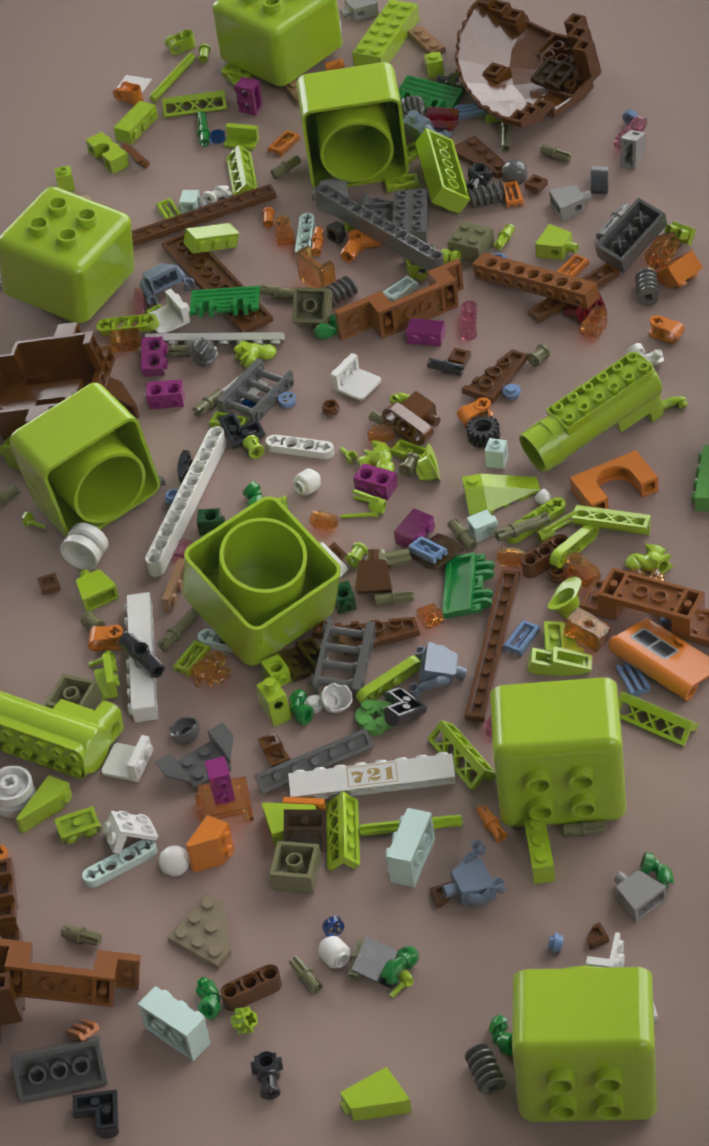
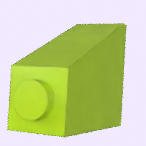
[262,802,316,847]
[339,1067,412,1121]

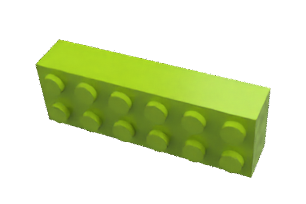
[352,0,420,66]
[415,128,470,214]

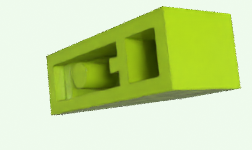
[16,775,72,833]

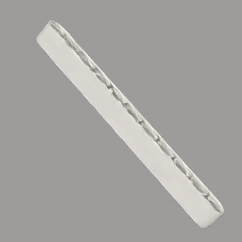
[145,426,227,577]

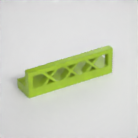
[162,90,227,118]
[226,145,258,196]
[571,505,651,535]
[618,692,699,746]
[427,720,496,791]
[326,791,360,871]

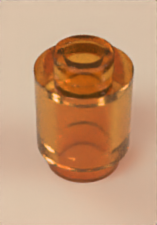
[367,423,395,443]
[309,510,339,533]
[496,546,526,568]

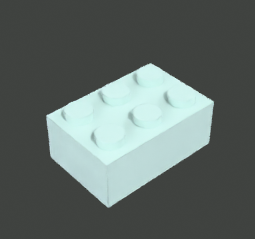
[385,808,435,888]
[138,986,211,1061]

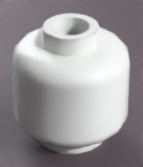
[293,469,321,496]
[318,936,350,968]

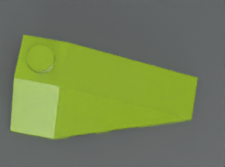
[462,473,540,516]

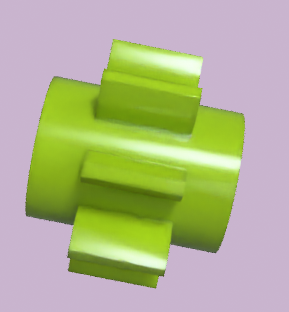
[230,1007,258,1035]

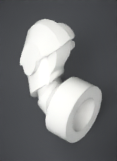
[199,185,232,207]
[626,343,664,366]

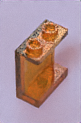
[295,245,336,288]
[195,776,254,822]

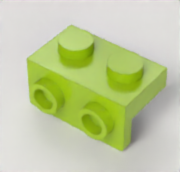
[94,653,120,701]
[54,806,101,844]

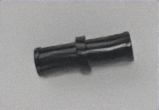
[427,357,465,376]

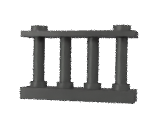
[217,358,294,422]
[310,616,376,699]

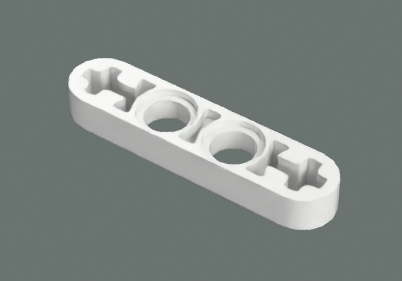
[266,435,335,459]

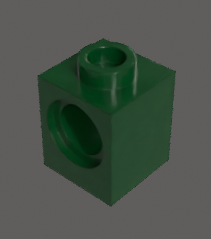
[197,508,225,536]
[335,580,357,614]

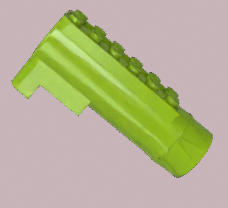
[519,352,664,473]
[0,690,124,779]

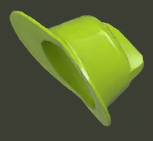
[416,443,441,481]
[548,577,582,619]

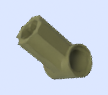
[378,549,411,570]

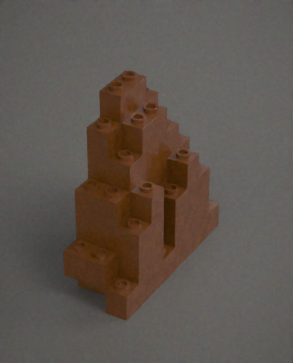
[0,322,115,440]

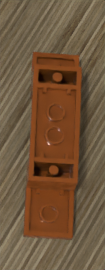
[335,259,464,341]
[580,567,709,646]
[0,938,141,1007]

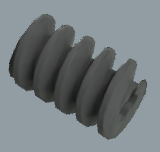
[469,181,506,208]
[635,268,659,306]
[322,275,358,306]
[465,1043,506,1094]

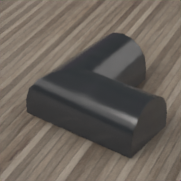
[217,412,266,449]
[384,687,427,726]
[73,1089,119,1139]

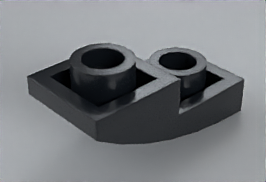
[591,166,608,194]
[177,450,193,486]

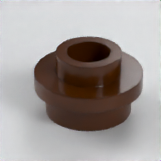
[322,399,340,416]
[548,566,568,583]

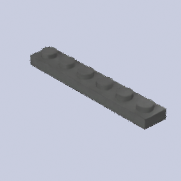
[254,728,374,794]

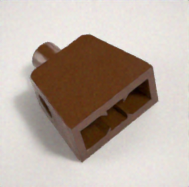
[402,391,441,427]
[355,549,393,594]

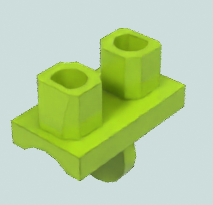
[664,221,696,246]

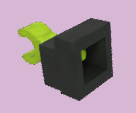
[326,221,355,245]

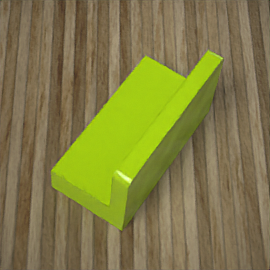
[223,123,260,150]

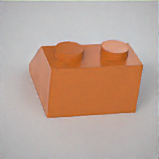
[656,250,703,289]
[185,815,235,872]

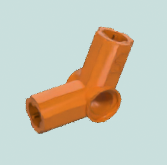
[340,230,383,263]

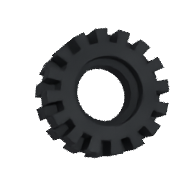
[466,415,500,448]

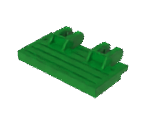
[398,75,464,115]
[189,285,261,318]
[442,552,495,619]

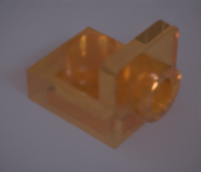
[416,603,444,630]

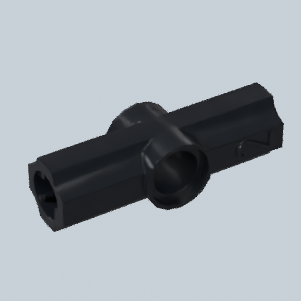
[118,632,165,679]

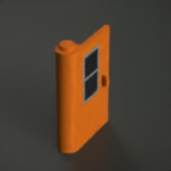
[608,617,709,701]

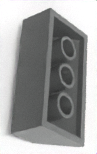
[11,1035,108,1102]

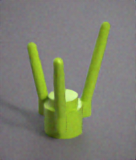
[340,489,386,518]
[537,510,578,544]

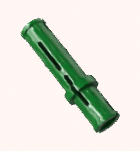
[196,111,210,147]

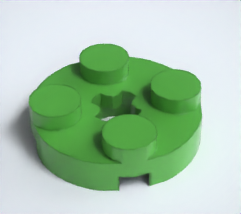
[355,700,394,736]

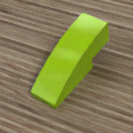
[527,647,592,676]

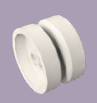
[60,523,109,570]
[0,766,36,818]

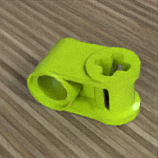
[165,29,196,55]

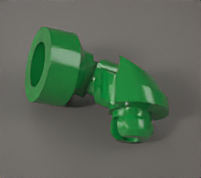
[313,314,338,340]
[242,481,264,506]
[289,689,314,726]
[639,851,674,890]
[381,946,419,985]
[195,977,221,1019]
[488,1015,513,1056]

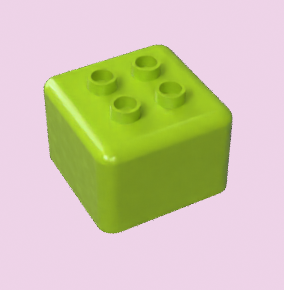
[212,0,343,86]
[296,62,409,189]
[0,187,135,323]
[10,383,160,538]
[182,496,341,666]
[490,677,627,828]
[512,966,657,1122]

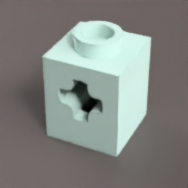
[179,190,201,214]
[485,438,509,469]
[467,510,498,542]

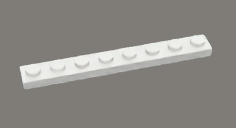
[145,332,285,345]

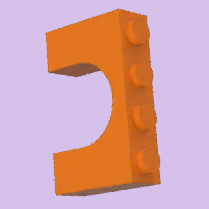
[570,450,659,509]

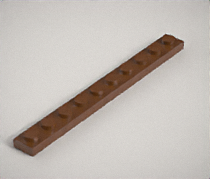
[132,184,277,247]
[464,570,520,722]

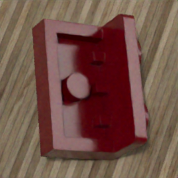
[427,107,459,131]

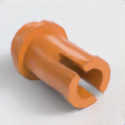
[325,58,345,71]
[262,207,275,228]

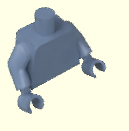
[403,110,452,142]
[140,263,194,308]
[409,642,467,698]
[442,839,506,906]

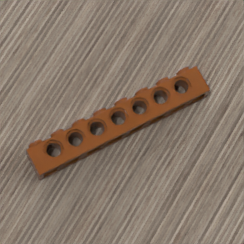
[472,252,600,309]

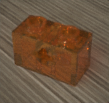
[643,231,682,269]
[563,607,612,652]

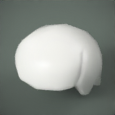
[320,683,352,714]
[159,845,190,877]

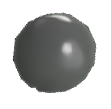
[502,159,528,184]
[169,717,200,744]

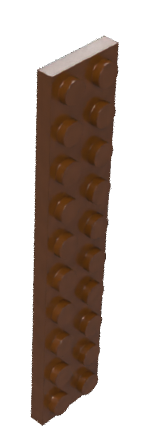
[161,232,273,333]

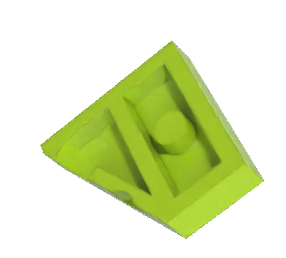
[543,621,584,653]

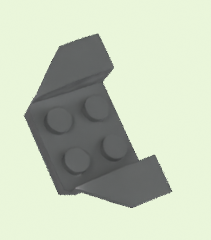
[155,722,234,792]

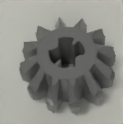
[401,95,425,118]
[187,337,219,367]

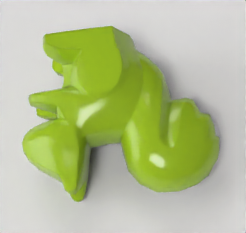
[233,341,277,369]
[358,440,395,472]
[625,543,673,575]

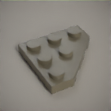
[167,894,232,970]

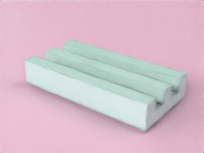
[383,276,419,302]

